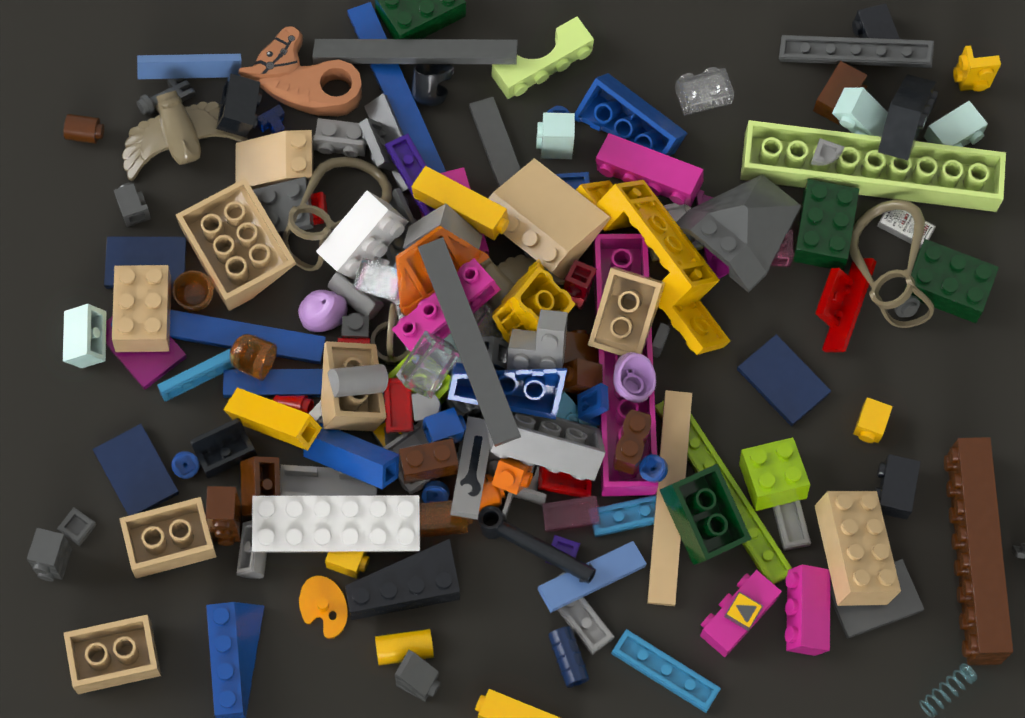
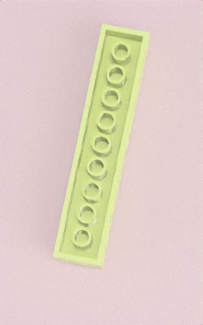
[740,120,1006,212]

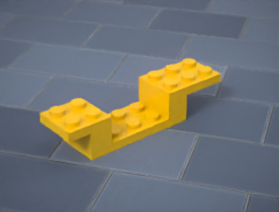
[576,180,730,355]

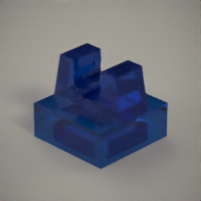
[257,104,285,134]

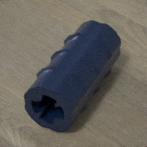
[548,626,589,688]

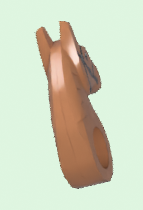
[238,26,362,117]

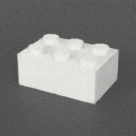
[316,191,409,282]

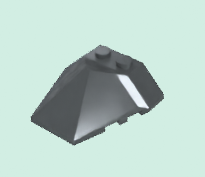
[676,174,801,293]

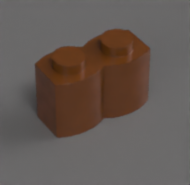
[613,409,651,475]

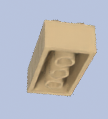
[815,491,901,606]

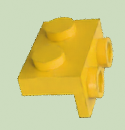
[953,45,1001,92]

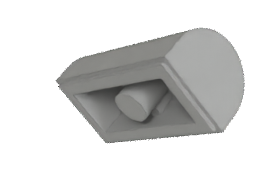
[328,272,384,320]
[327,364,388,398]
[237,520,267,579]

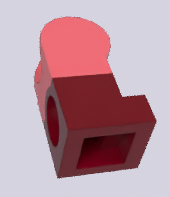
[563,260,597,310]

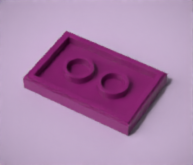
[106,316,187,390]

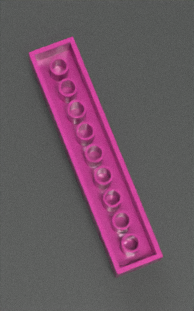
[593,234,658,496]

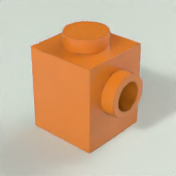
[492,457,533,495]

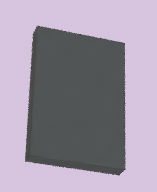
[830,559,924,639]

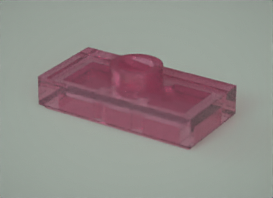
[542,496,600,532]

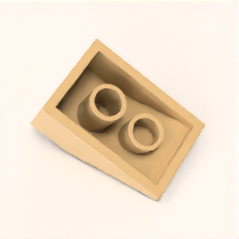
[236,130,314,190]
[588,267,665,356]
[321,341,386,431]

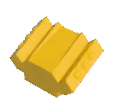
[492,259,575,343]

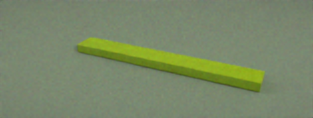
[655,401,792,585]

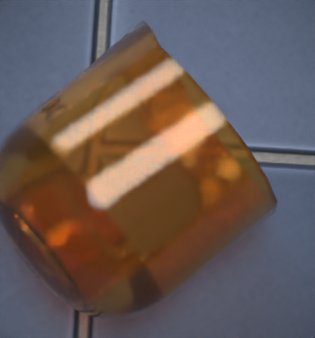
[172,270,215,312]
[230,334,277,381]

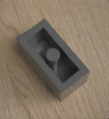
[27,528,72,581]

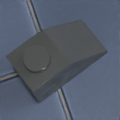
[395,650,441,702]

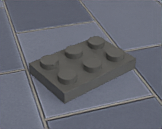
[253,177,314,236]

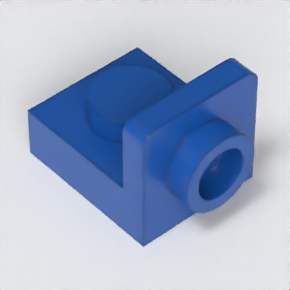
[577,383,609,427]

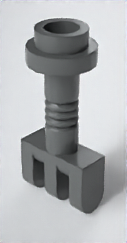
[137,78,196,115]

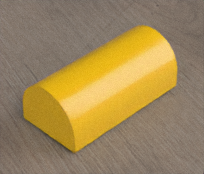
[375,629,434,665]

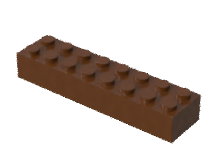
[944,437,1013,665]

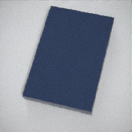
[104,237,187,289]
[737,334,831,427]
[93,424,179,516]

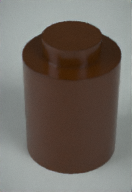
[64,114,104,144]

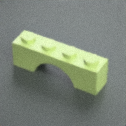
[492,17,594,99]

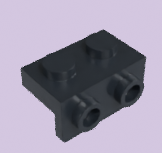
[190,418,257,479]

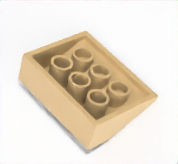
[488,158,611,280]
[176,178,296,311]

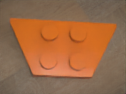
[395,226,489,316]

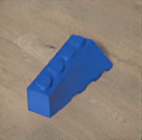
[575,73,688,156]
[448,362,567,420]
[206,602,265,718]

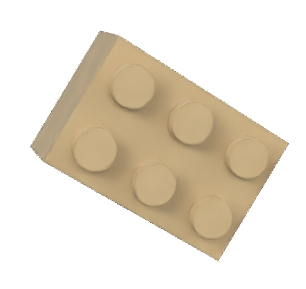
[112,265,171,352]
[119,497,217,579]
[64,615,161,694]

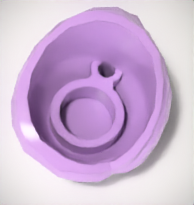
[298,290,348,332]
[613,352,656,403]

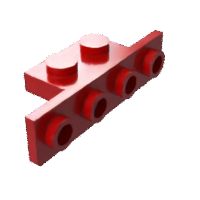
[815,258,877,352]

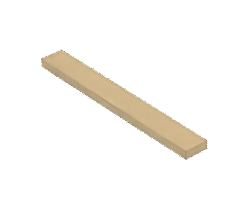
[647,390,692,607]

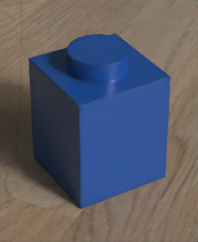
[422,407,466,443]

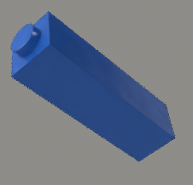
[303,423,399,489]

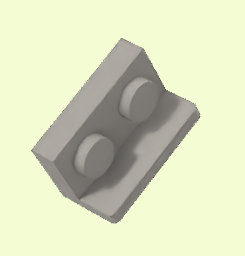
[313,118,367,158]

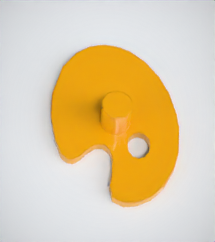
[299,576,348,639]

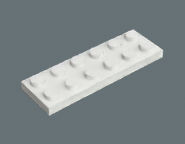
[252,495,420,552]

